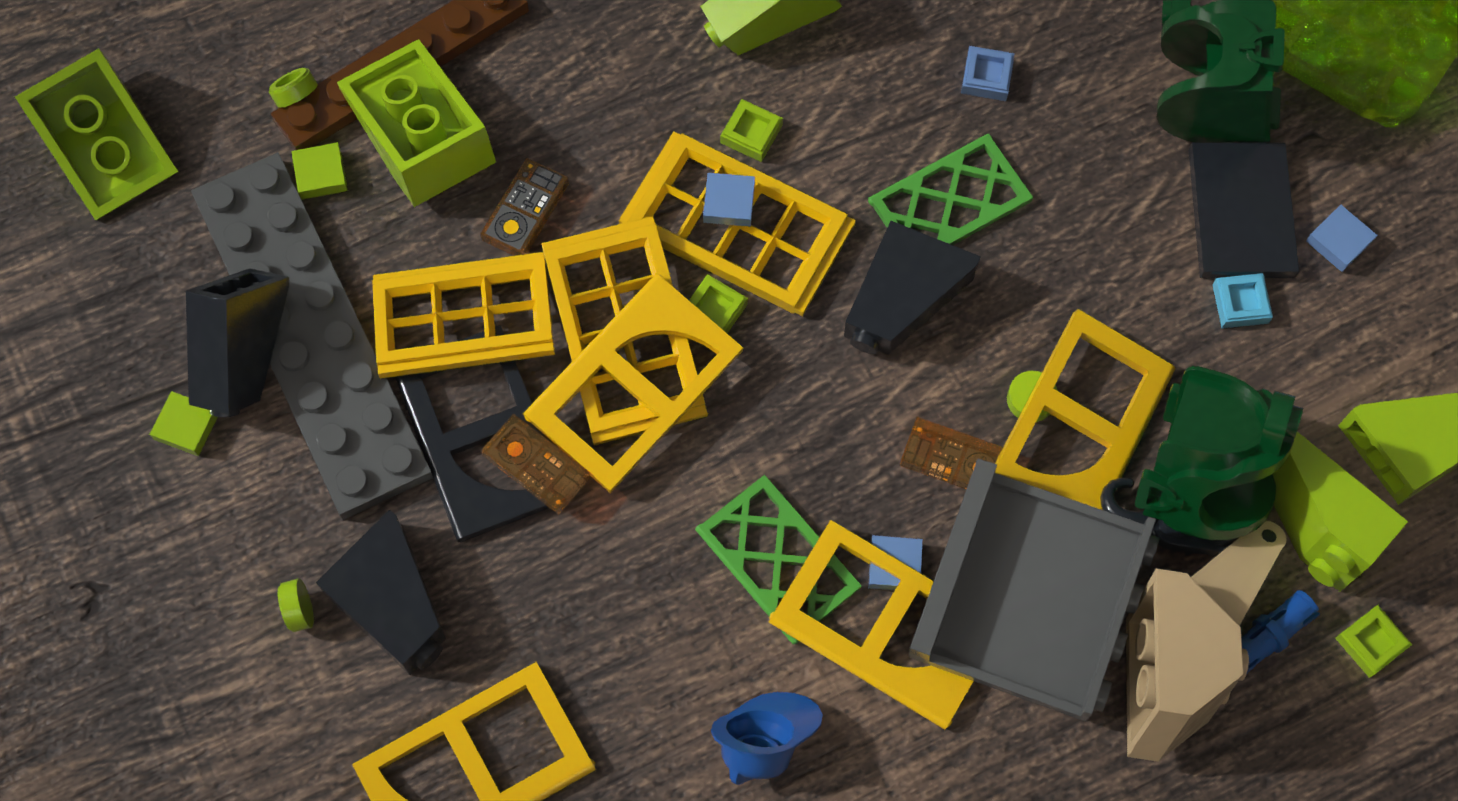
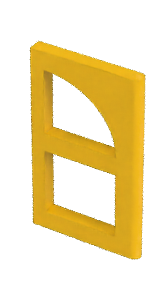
[523,273,743,494]
[995,309,1176,510]
[768,520,973,730]
[352,662,596,801]

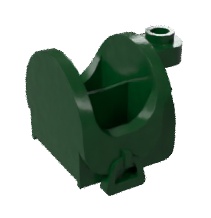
[1156,0,1285,143]
[1135,366,1304,540]

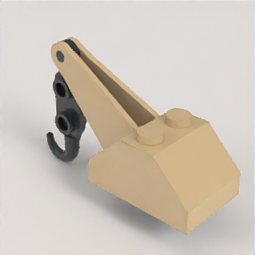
[1100,478,1286,762]

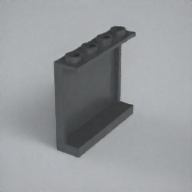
[908,458,1159,722]

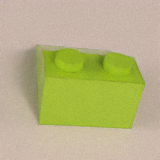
[337,39,496,207]
[15,48,178,220]
[1272,432,1408,592]

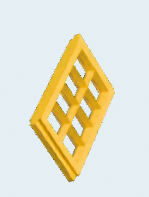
[618,131,856,317]
[541,216,708,445]

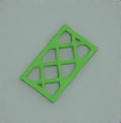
[868,134,1033,245]
[695,475,862,645]

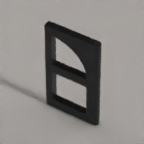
[395,325,570,542]

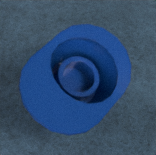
[711,692,823,785]

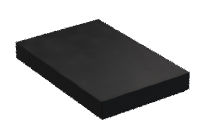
[1188,143,1299,278]

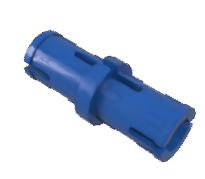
[1241,590,1320,675]

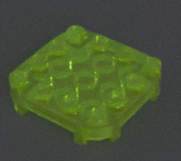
[1272,0,1458,128]

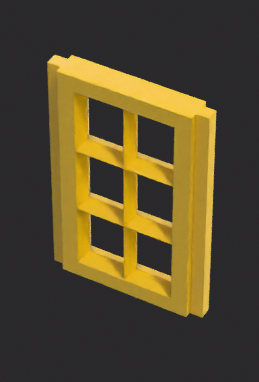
[372,252,555,379]

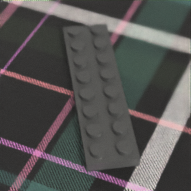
[191,152,433,520]

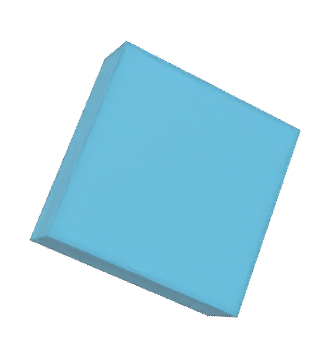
[1212,273,1273,328]

